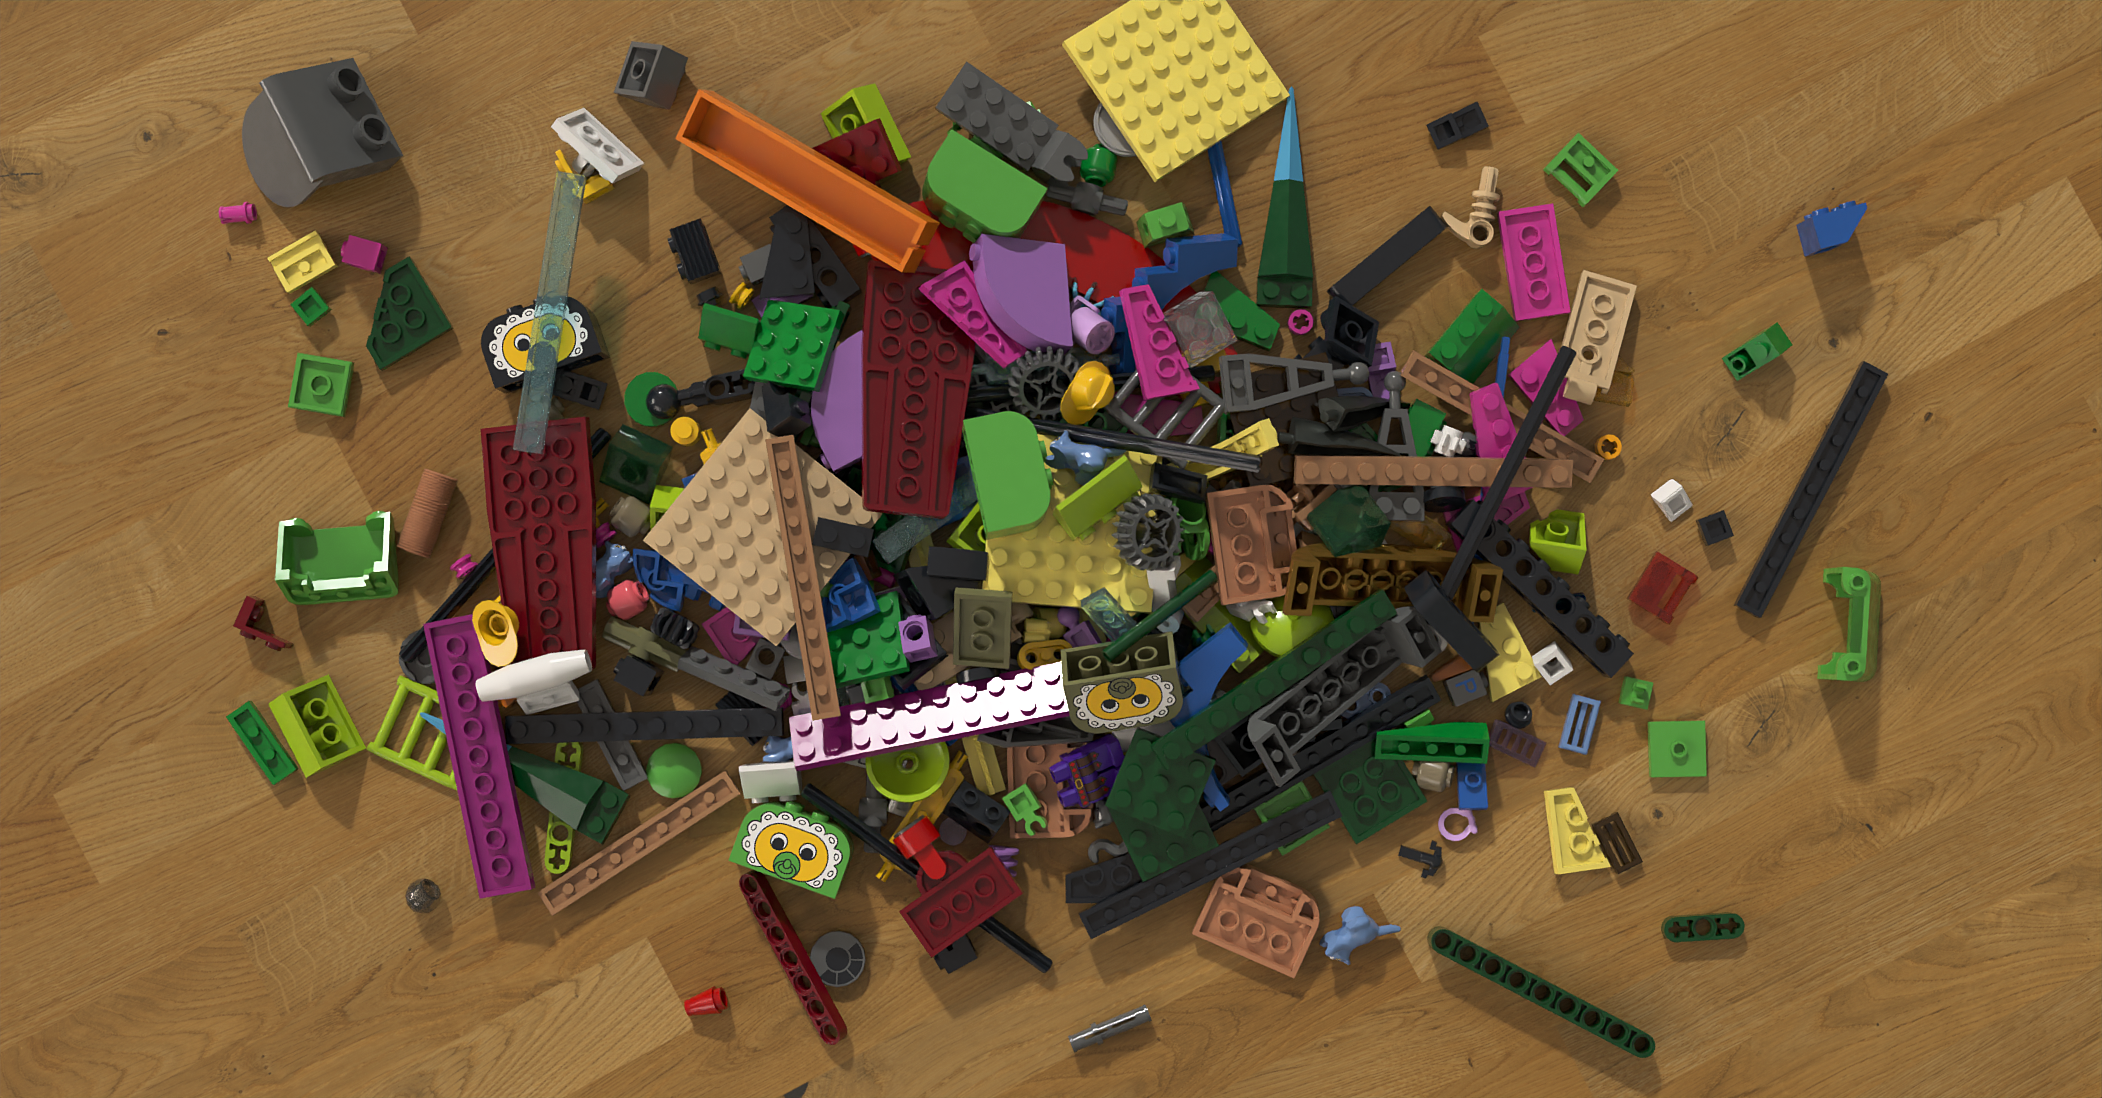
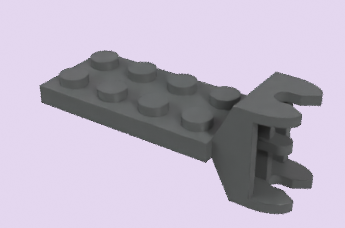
[935,61,1088,185]

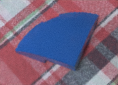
[633,548,686,612]
[822,557,881,632]

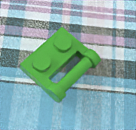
[1543,133,1618,207]

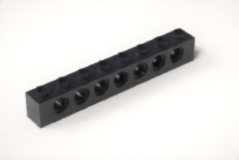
[1445,500,1634,678]

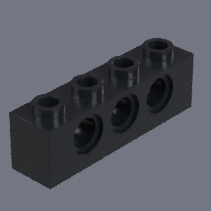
[769,205,862,308]

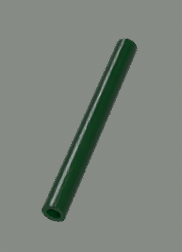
[1102,570,1218,662]

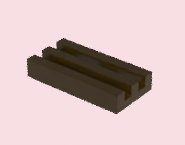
[1591,812,1643,874]

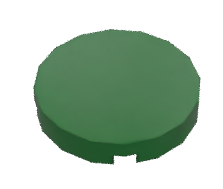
[624,372,678,427]

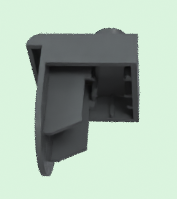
[242,58,403,207]

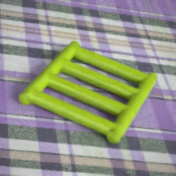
[367,675,457,790]

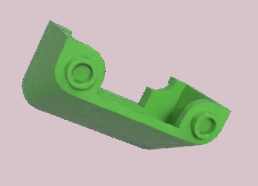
[275,511,399,605]
[1817,567,1881,682]

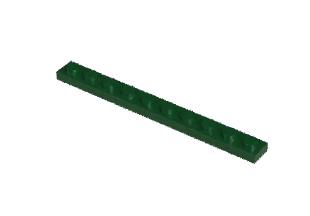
[1150,589,1397,770]

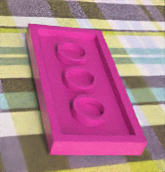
[1497,203,1571,322]

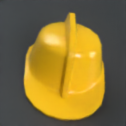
[1060,361,1115,425]
[472,600,519,667]

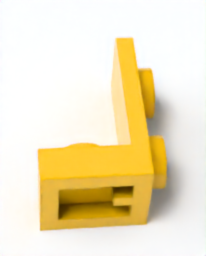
[555,150,615,204]

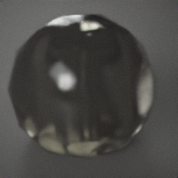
[405,878,441,914]

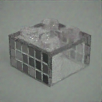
[1163,291,1238,368]

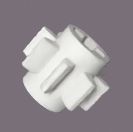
[1430,425,1467,457]

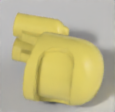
[1022,607,1067,643]

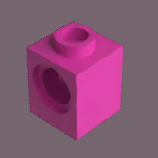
[341,235,388,274]

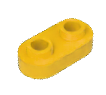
[1017,639,1072,670]

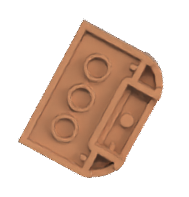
[1205,485,1297,605]
[1007,742,1095,839]
[1192,864,1319,978]

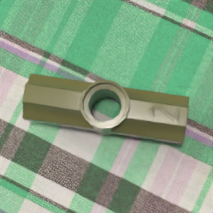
[602,616,687,672]

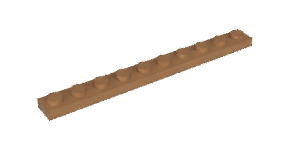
[765,435,841,721]
[1294,455,1573,488]

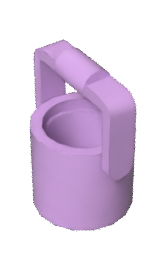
[1070,296,1115,354]

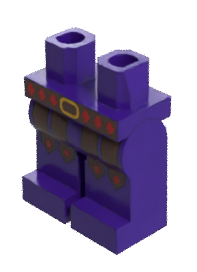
[1049,734,1124,808]

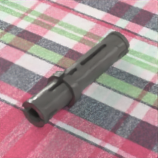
[1068,1004,1152,1053]

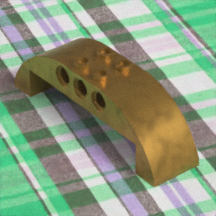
[1282,542,1503,623]

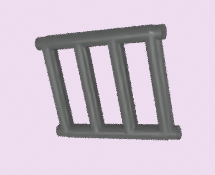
[1103,369,1227,469]

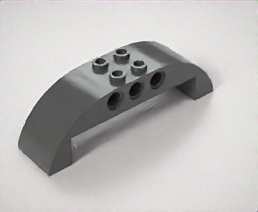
[1247,606,1442,787]

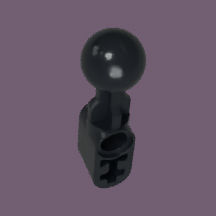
[646,369,755,420]

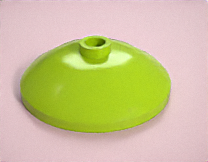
[1250,595,1334,658]
[865,741,949,803]

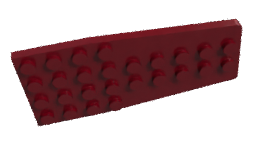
[861,260,975,519]
[480,417,596,670]

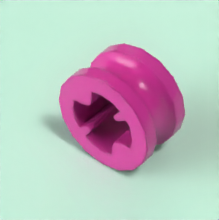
[1287,309,1313,336]
[596,522,617,548]
[450,554,478,579]

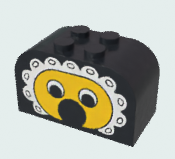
[481,296,611,394]

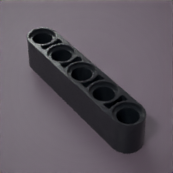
[1326,206,1448,306]

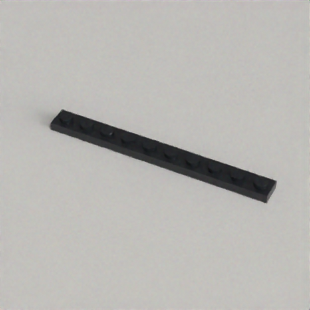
[1734,361,1888,618]
[1200,675,1441,832]
[505,707,784,744]
[1078,790,1342,939]

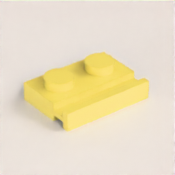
[268,230,338,294]

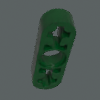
[1661,912,1745,942]

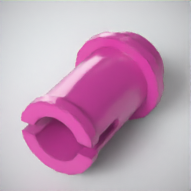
[219,202,257,224]

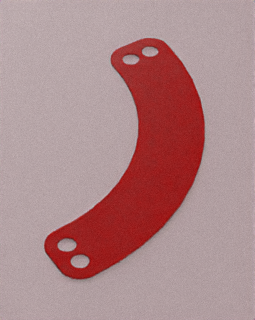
[870,200,1237,399]

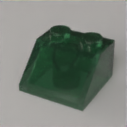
[599,424,673,504]
[1307,485,1391,557]

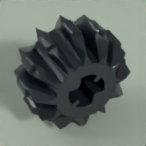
[650,608,700,649]

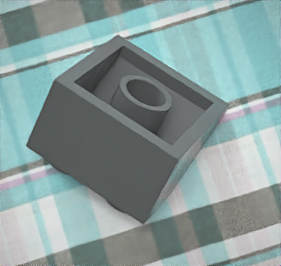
[614,41,688,110]

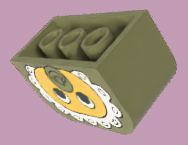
[1061,631,1183,733]

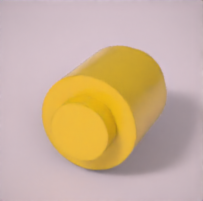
[670,417,702,446]

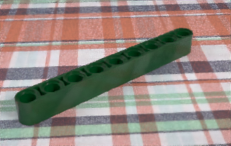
[1427,926,1656,1058]

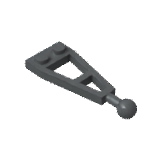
[1219,354,1369,413]
[1367,371,1424,522]

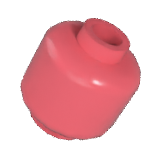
[606,579,649,620]

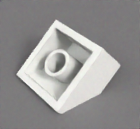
[739,760,802,803]

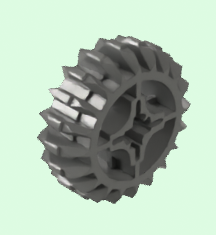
[1008,346,1080,420]
[1112,493,1186,571]

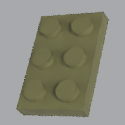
[953,587,1013,669]

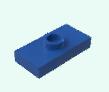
[1456,762,1488,810]

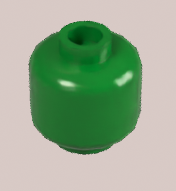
[1080,144,1118,187]

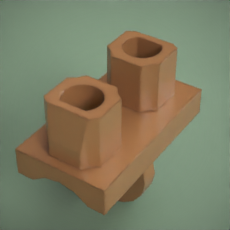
[1291,484,1339,531]

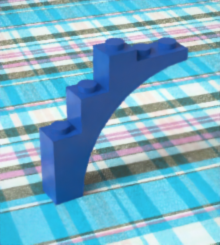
[1101,233,1238,374]
[1169,622,1248,812]

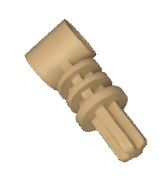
[1441,166,1500,249]

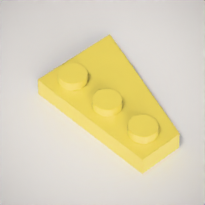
[1478,603,1542,702]
[1544,787,1611,874]

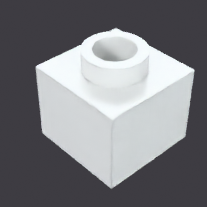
[1532,641,1573,685]

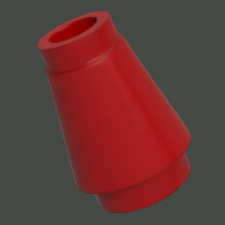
[684,986,728,1016]

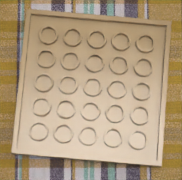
[643,408,882,646]

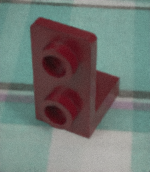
[233,595,293,651]

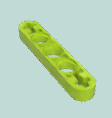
[544,742,583,874]

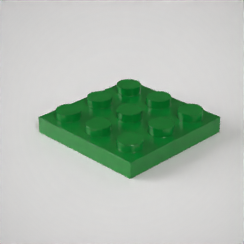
[743,299,845,392]
[827,591,910,688]

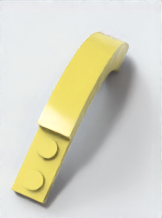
[1160,418,1279,498]

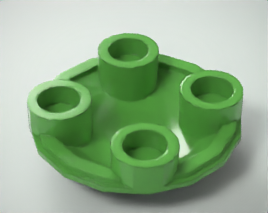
[646,743,703,799]

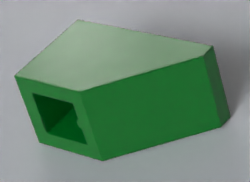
[1722,322,1793,381]
[1408,399,1447,457]

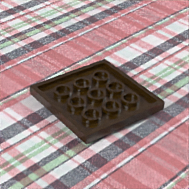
[1218,352,1349,487]

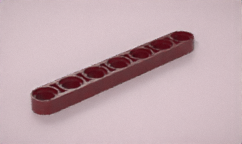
[739,870,847,1045]

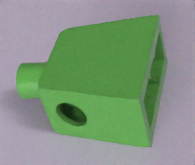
[1136,202,1194,248]

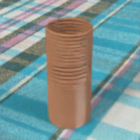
[396,469,458,558]

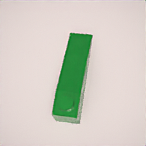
[1375,722,1490,764]

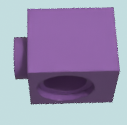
[898,615,938,663]

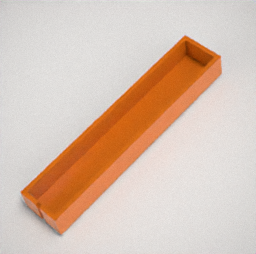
[675,89,939,273]

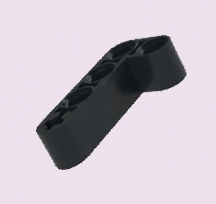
[1404,570,1500,673]

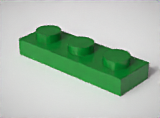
[226,701,299,785]

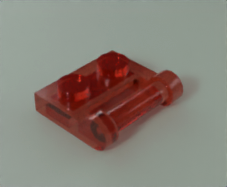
[1627,551,1699,625]

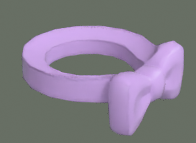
[1438,807,1478,841]

